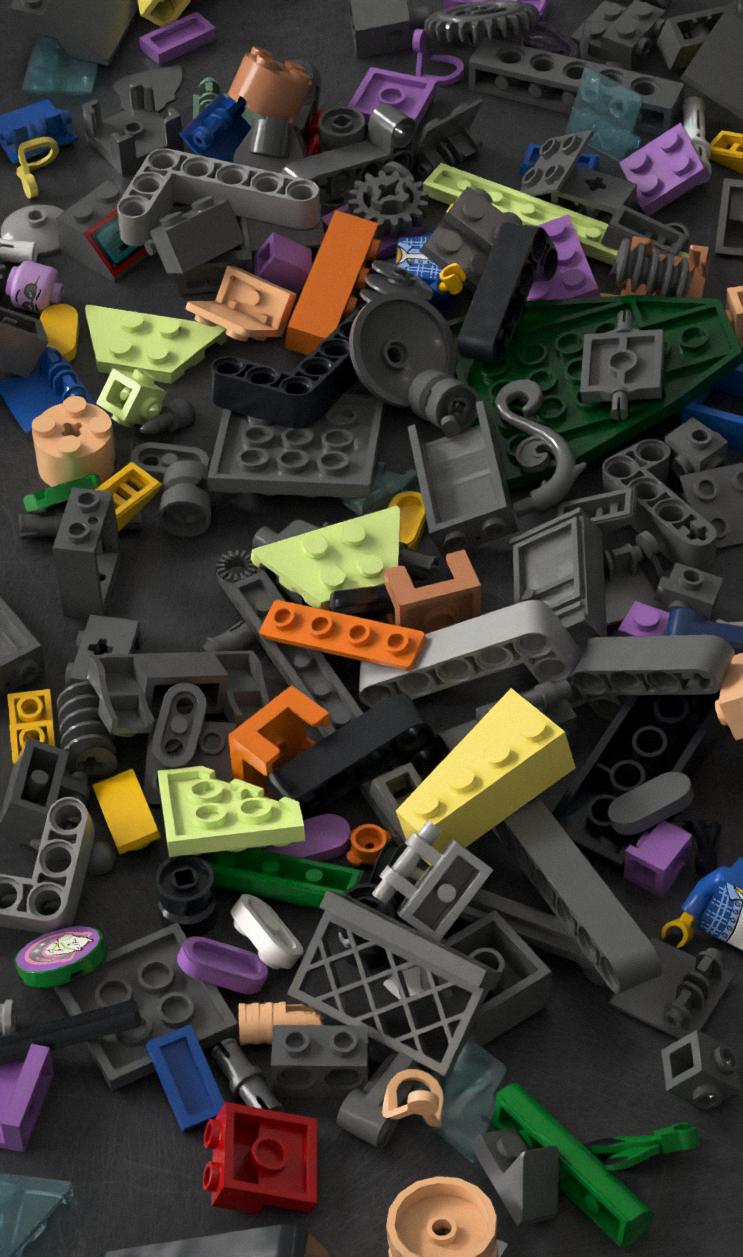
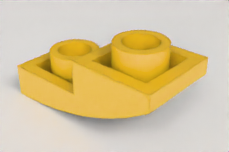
[7,689,56,766]
[92,768,161,854]

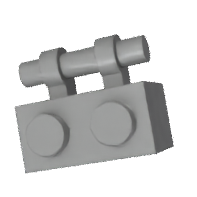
[372,820,493,941]

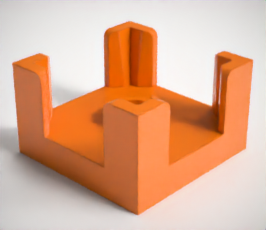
[228,685,330,799]

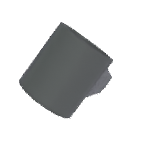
[336,1052,423,1149]

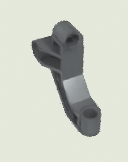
[233,58,322,173]

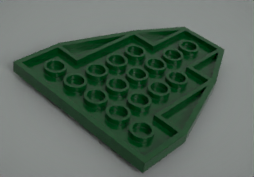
[446,295,743,495]

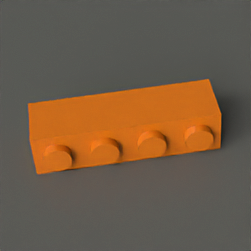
[285,210,382,355]

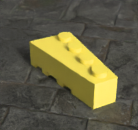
[396,688,576,865]

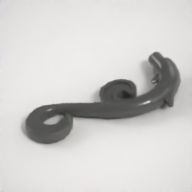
[495,379,587,518]

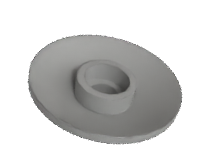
[1,205,65,256]

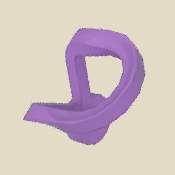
[412,29,465,86]

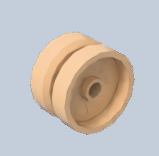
[386,1176,498,1257]

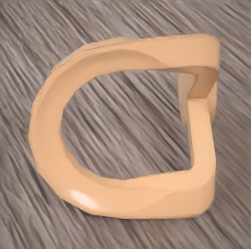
[382,1069,444,1128]

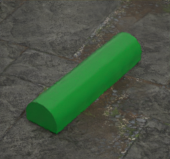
[198,848,364,910]
[492,1083,654,1250]

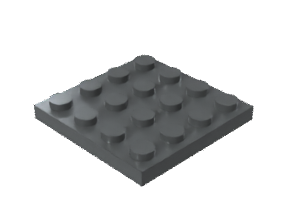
[207,394,385,499]

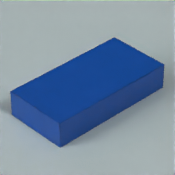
[146,1024,225,1133]

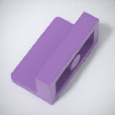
[0,1044,55,1153]

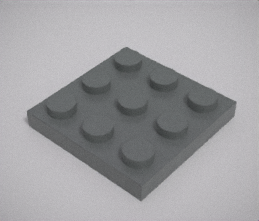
[54,922,239,1091]

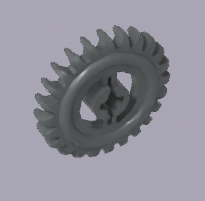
[424,0,539,46]

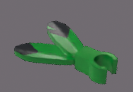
[584,1122,700,1171]

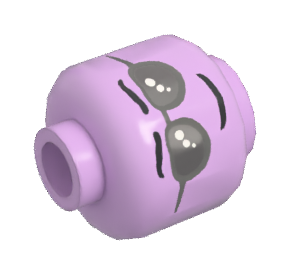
[6,261,65,314]

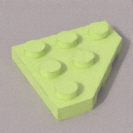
[158,766,305,857]

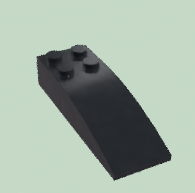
[552,690,727,869]

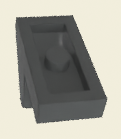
[470,1128,559,1227]

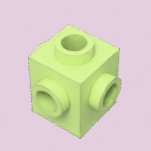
[96,368,167,428]

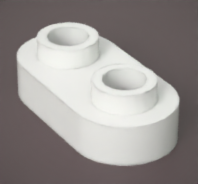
[231,894,303,969]

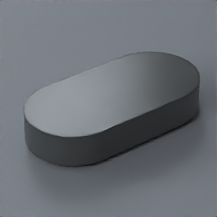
[608,772,694,835]

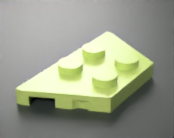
[85,304,228,384]
[251,505,400,610]

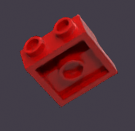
[203,1102,317,1214]

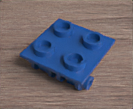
[179,93,251,163]
[0,99,78,164]
[0,347,98,434]

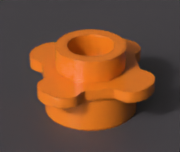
[346,824,392,866]

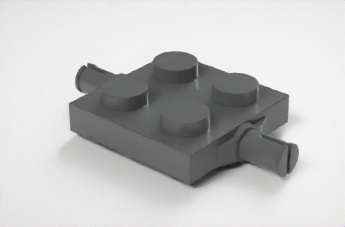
[580,310,665,420]

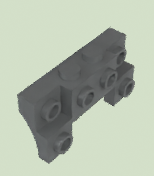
[88,650,270,737]

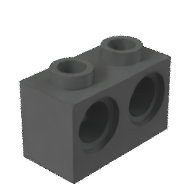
[271,1025,370,1097]

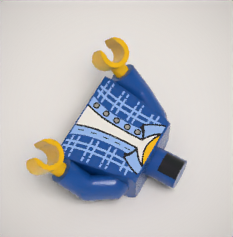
[372,203,466,310]
[661,857,743,951]

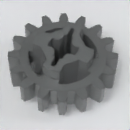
[348,170,428,238]

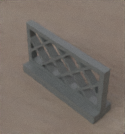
[287,890,502,1077]

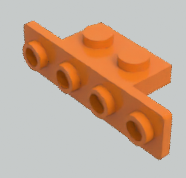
[259,600,426,671]

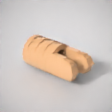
[239,1001,324,1046]

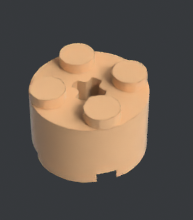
[32,396,116,487]

